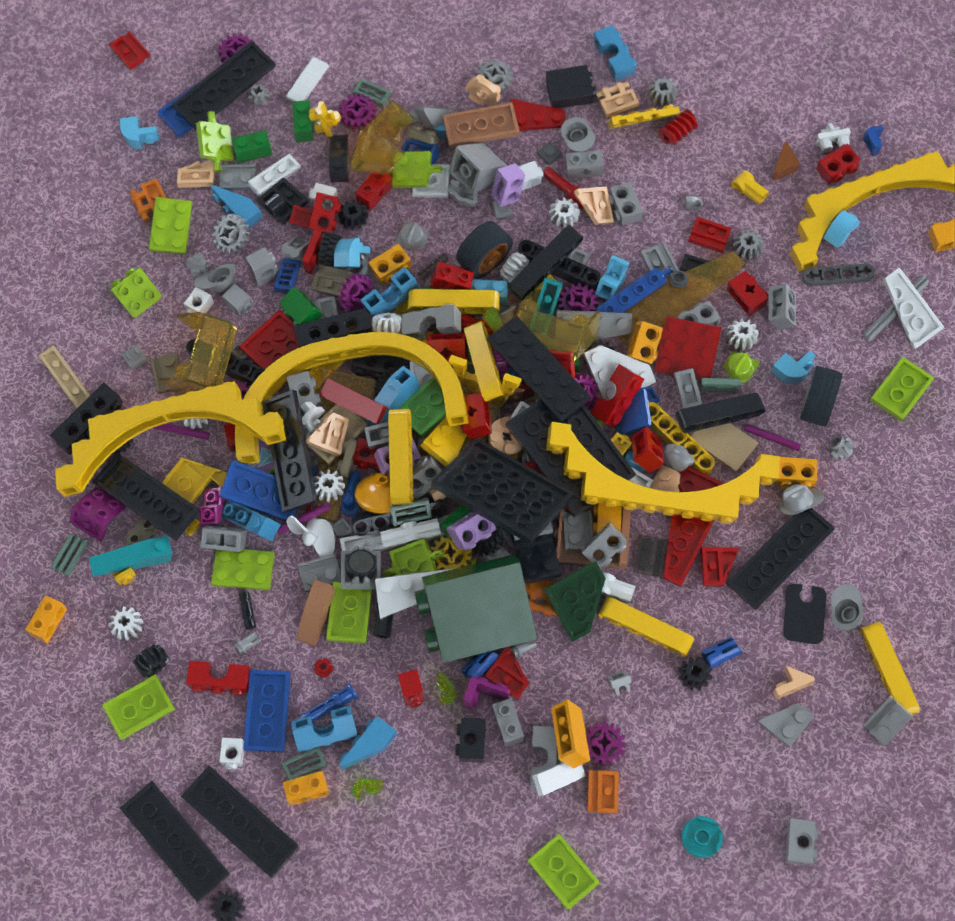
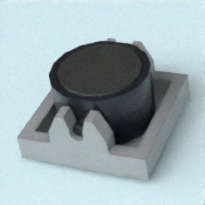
[341,546,381,590]

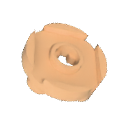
[465,74,501,106]
[488,417,522,456]

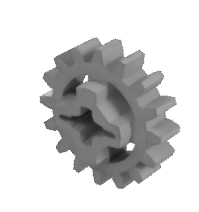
[475,59,513,93]
[212,214,250,254]

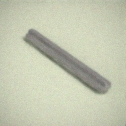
[863,276,929,342]

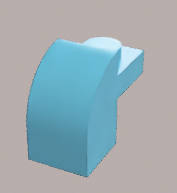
[120,116,160,149]
[823,210,861,248]
[334,238,370,268]
[595,255,630,300]
[771,351,815,384]

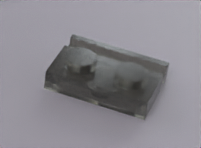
[633,535,667,578]

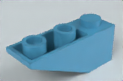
[211,185,263,230]
[374,366,420,424]
[222,501,281,541]
[339,716,397,770]

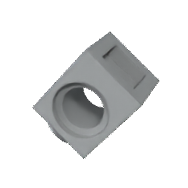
[222,284,253,316]

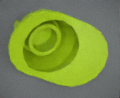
[723,351,760,383]

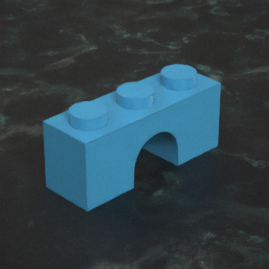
[593,25,637,81]
[361,267,420,317]
[291,706,358,752]

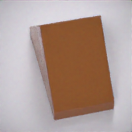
[772,142,800,180]

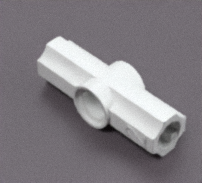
[380,518,441,549]
[578,567,635,603]

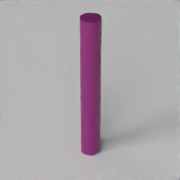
[153,424,210,440]
[744,424,801,451]
[277,502,331,535]

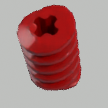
[659,109,698,146]

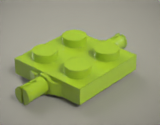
[196,111,234,172]
[382,151,442,188]
[382,538,445,577]

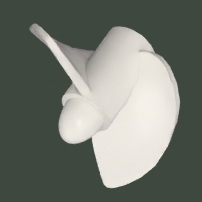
[286,516,335,558]

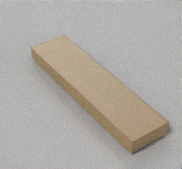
[38,345,90,409]

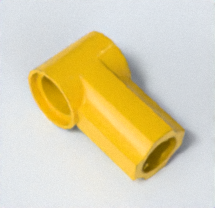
[731,170,769,205]

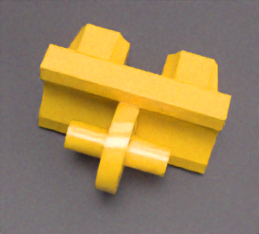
[309,101,341,137]

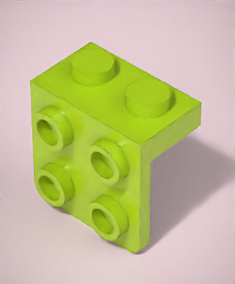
[108,267,162,318]

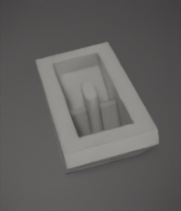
[414,106,453,130]

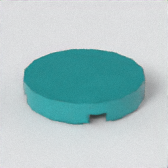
[681,816,723,859]

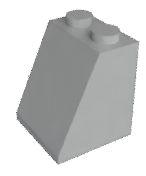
[449,143,507,195]

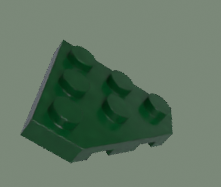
[544,561,606,642]

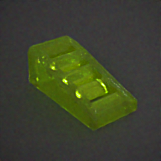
[483,306,503,332]

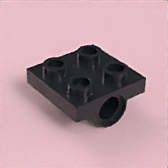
[257,177,309,225]

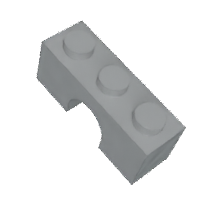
[402,304,461,340]
[530,726,560,792]

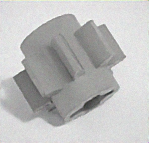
[248,84,270,106]
[187,253,209,277]
[829,436,854,459]

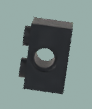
[455,717,486,763]

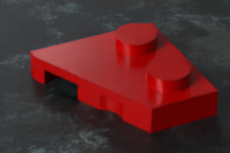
[700,547,739,587]
[485,646,529,701]

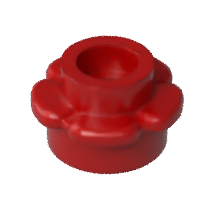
[314,658,334,678]

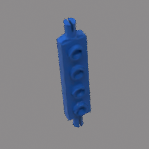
[596,266,673,313]

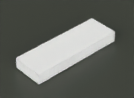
[286,57,329,101]
[248,154,301,197]
[533,763,585,796]

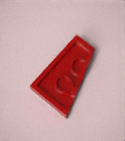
[510,99,566,131]

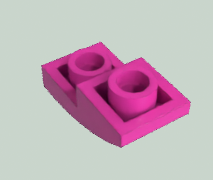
[200,487,224,526]

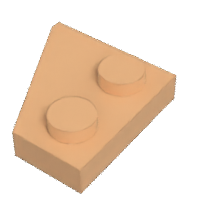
[305,413,349,456]
[649,465,680,492]

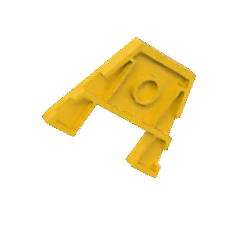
[448,355,522,410]
[162,457,227,537]

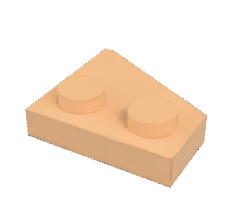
[177,160,215,188]
[574,187,614,225]

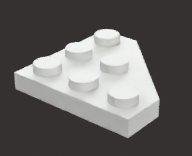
[583,345,656,400]

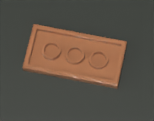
[442,102,520,149]

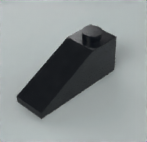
[329,135,349,183]

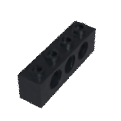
[293,308,373,348]
[351,355,412,380]
[50,383,123,456]

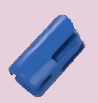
[701,636,742,668]
[461,651,499,678]

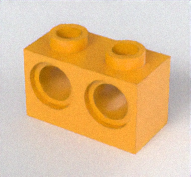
[368,244,412,286]
[626,321,663,364]
[775,457,817,489]
[25,595,67,644]
[283,771,330,806]

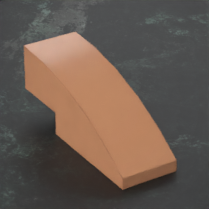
[297,580,336,647]

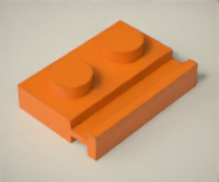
[587,770,619,814]

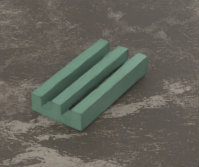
[352,78,392,107]
[700,378,740,393]
[389,497,432,526]
[51,534,88,576]
[282,746,327,780]

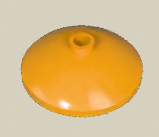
[355,472,392,514]

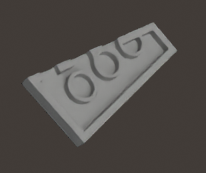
[555,310,632,348]

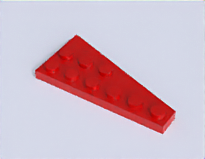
[663,466,725,587]

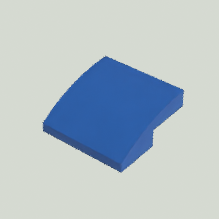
[615,390,652,436]

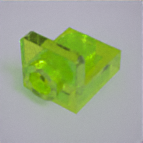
[436,671,457,706]
[353,778,384,802]

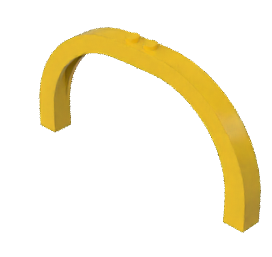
[235,332,469,465]

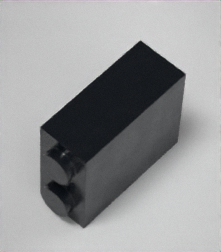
[545,65,596,109]

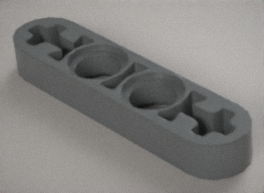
[802,264,875,286]

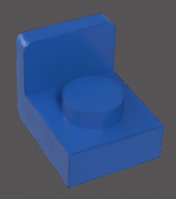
[863,125,884,156]

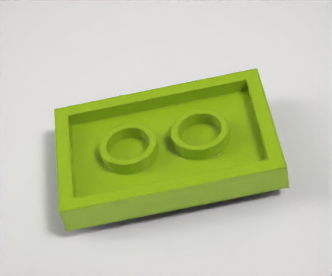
[149,197,193,254]
[870,357,935,422]
[211,549,275,591]
[326,582,373,644]
[102,674,175,740]
[527,834,600,911]

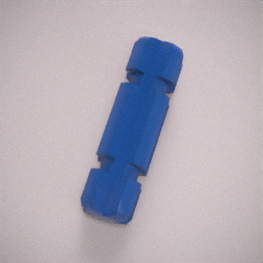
[342,471,361,505]

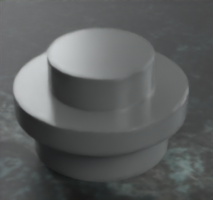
[670,270,688,289]

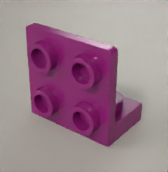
[69,488,126,542]
[463,676,510,710]

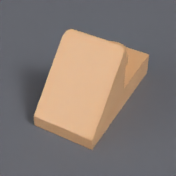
[773,666,815,700]

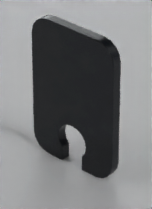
[783,584,827,644]

